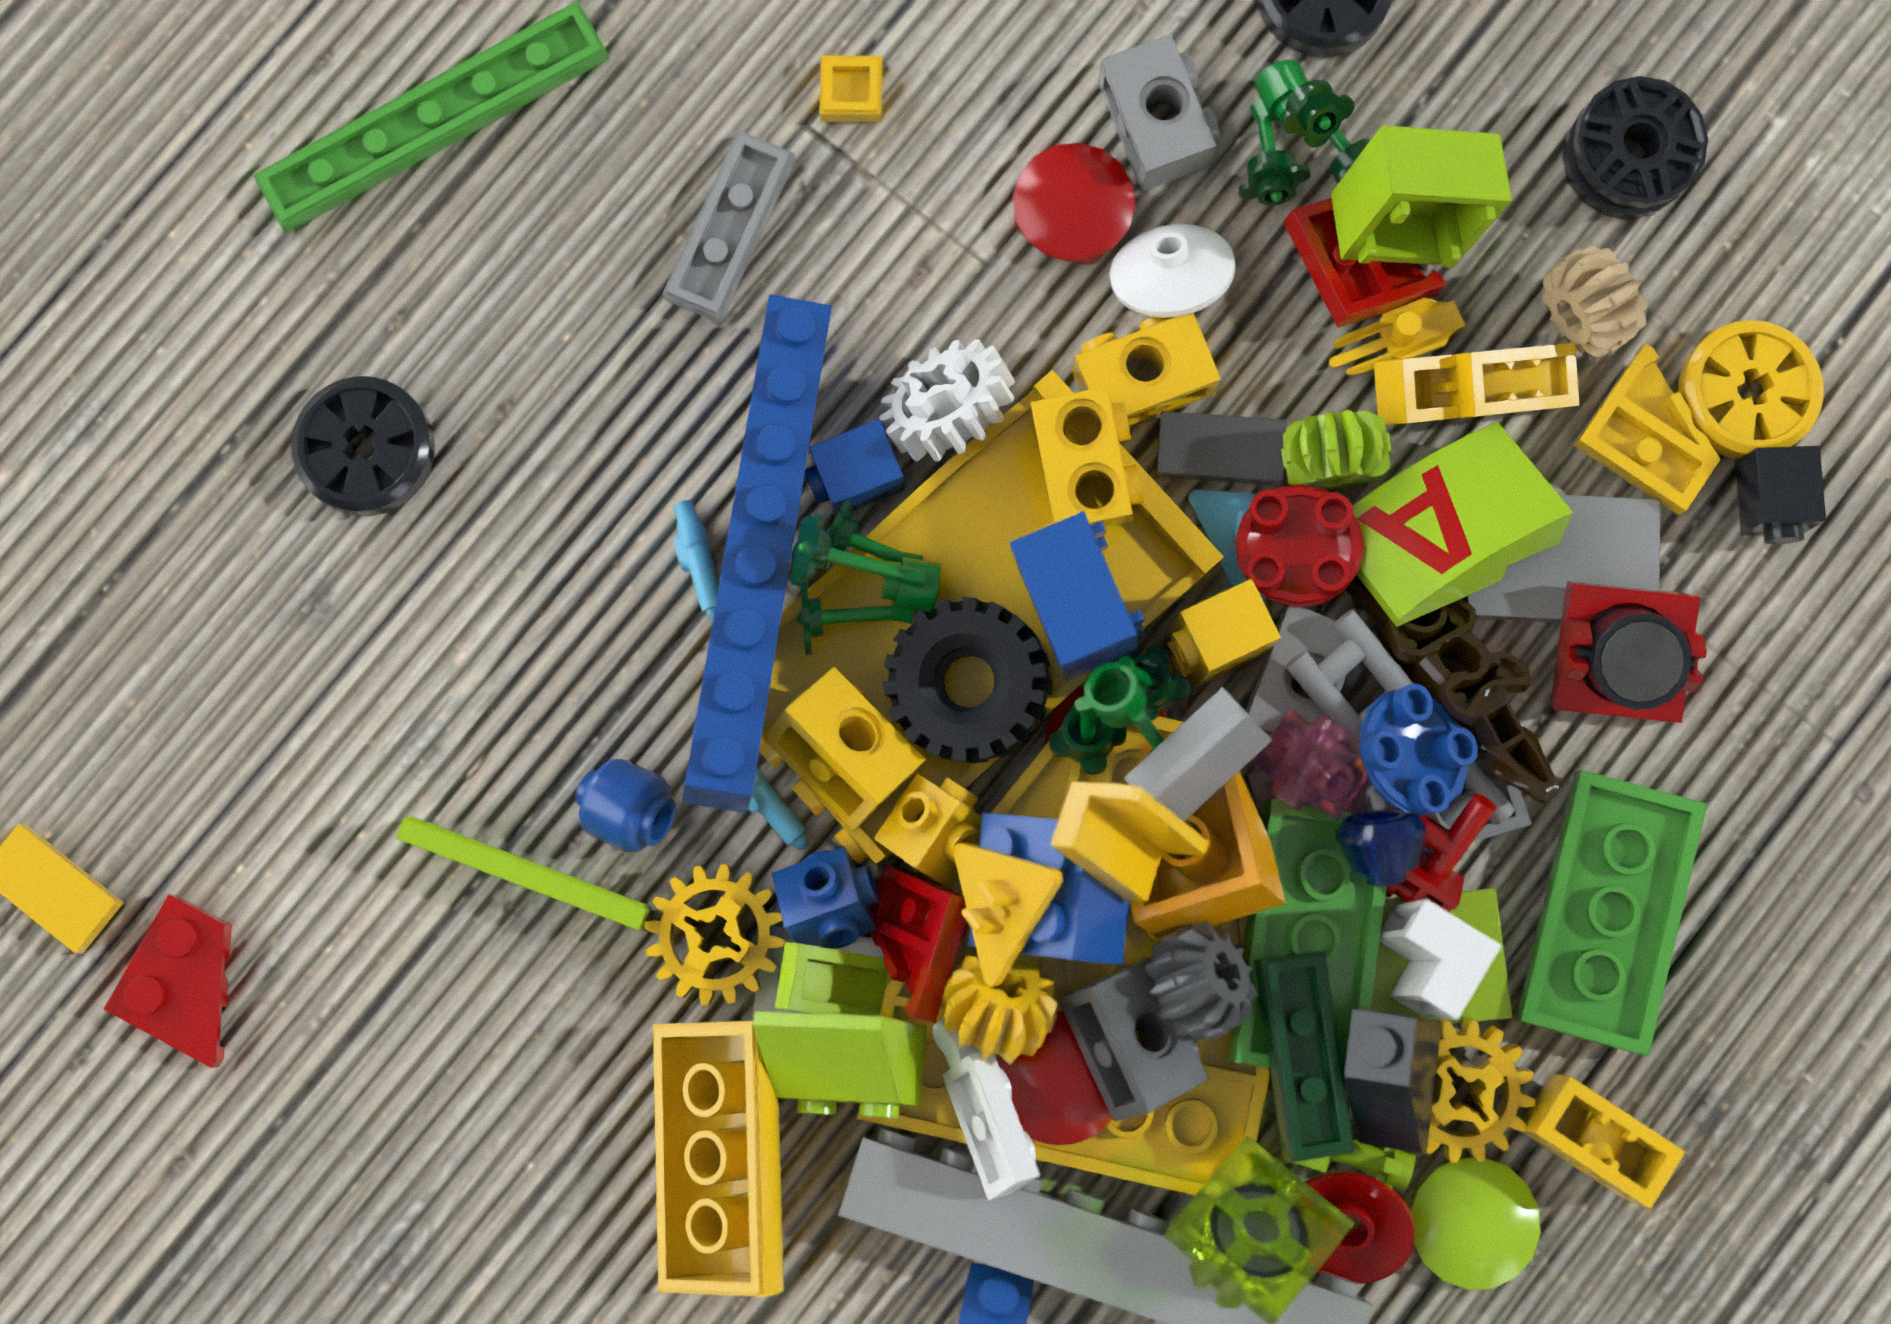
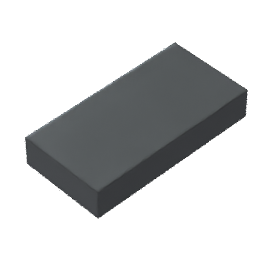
[1156,411,1286,486]

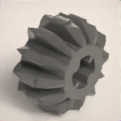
[1145,922,1258,1041]

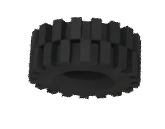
[883,597,1052,763]

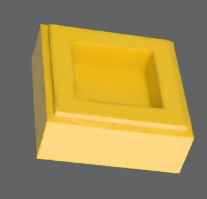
[819,55,883,123]

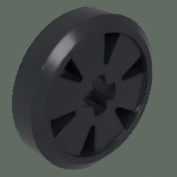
[1257,0,1392,57]
[291,376,435,516]

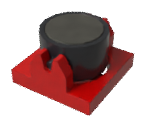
[1549,581,1707,723]

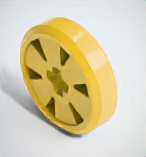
[1678,320,1824,460]

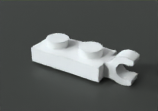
[933,1017,1040,1201]

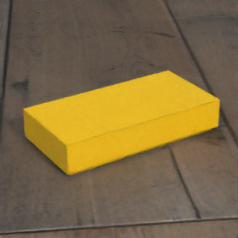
[0,824,124,954]

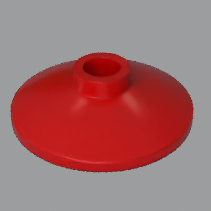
[1288,1172,1415,1284]

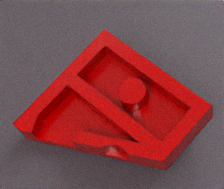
[1283,198,1447,328]

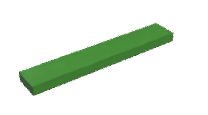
[253,0,609,233]

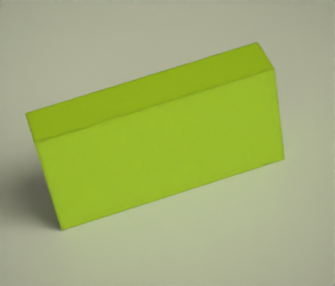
[775,942,899,1020]

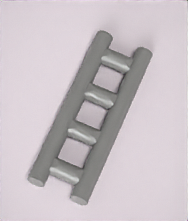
[1286,609,1515,863]

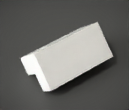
[1380,899,1502,1020]

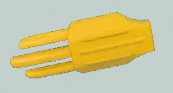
[1329,297,1466,376]

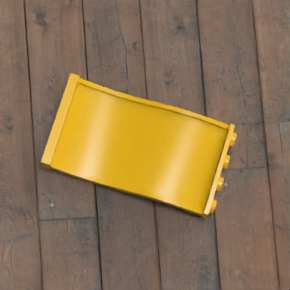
[759,370,1224,868]

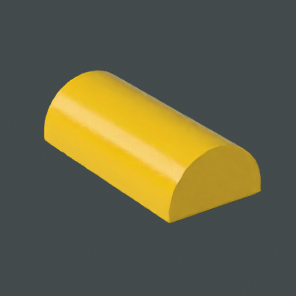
[653,1020,784,1297]

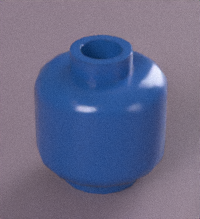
[576,759,676,852]

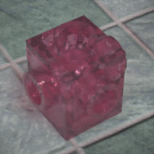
[1253,708,1368,820]

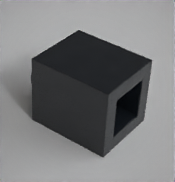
[1735,446,1826,544]

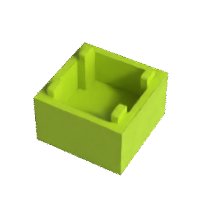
[1331,125,1512,268]

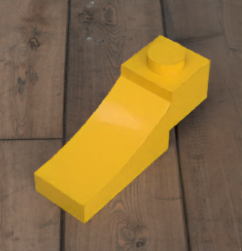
[1374,343,1580,425]

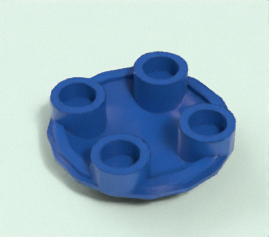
[1360,683,1478,817]

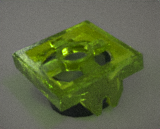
[1163,1136,1355,1324]

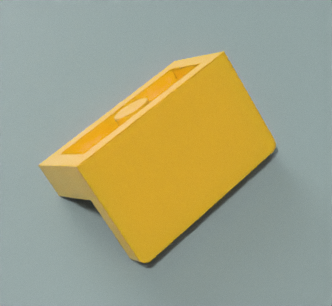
[1051,781,1209,902]

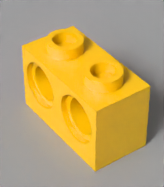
[1030,386,1144,527]

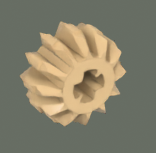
[1542,244,1648,358]

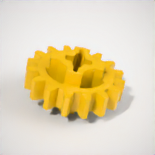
[644,864,787,1006]
[1427,1017,1536,1163]

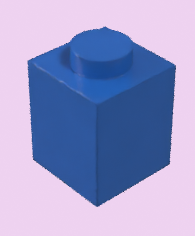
[805,419,905,516]

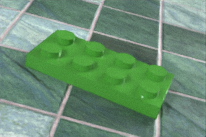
[1515,770,1707,1056]
[1227,799,1395,1080]

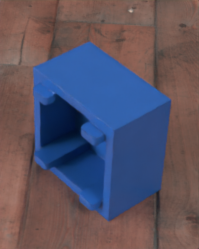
[1009,511,1145,682]

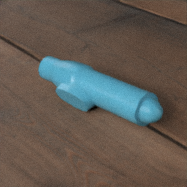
[673,500,719,620]
[748,768,809,850]

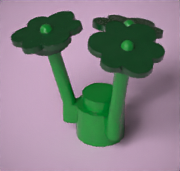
[791,499,941,655]

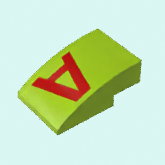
[1353,421,1573,627]

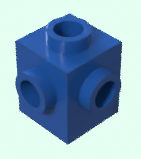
[771,846,880,948]

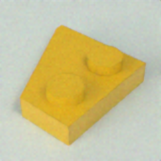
[1573,343,1720,516]

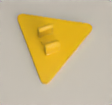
[954,843,1062,986]

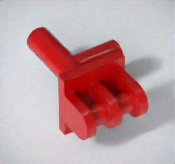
[1386,793,1497,913]

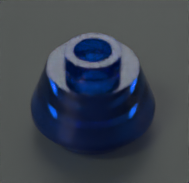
[1335,809,1427,886]

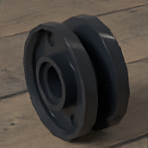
[1562,76,1708,220]

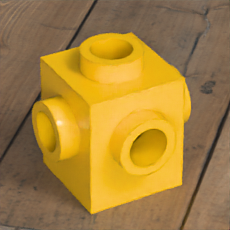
[874,773,983,889]

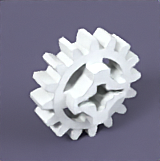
[879,339,1015,461]

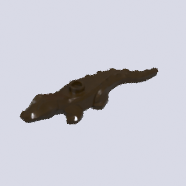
[1275,486,1560,804]

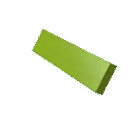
[396,815,654,932]

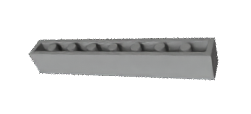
[838,1127,1373,1324]

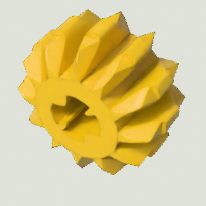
[942,955,1057,1064]

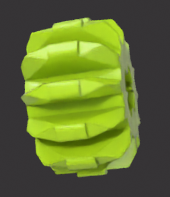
[1281,410,1392,490]

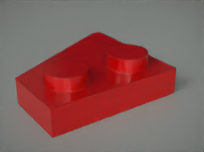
[869,864,968,1023]
[104,894,232,1068]

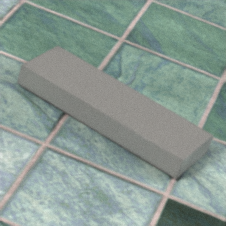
[662,130,796,324]

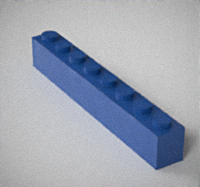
[682,294,832,813]

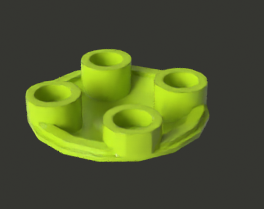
[1410,1157,1541,1290]

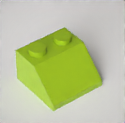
[754,1011,927,1119]

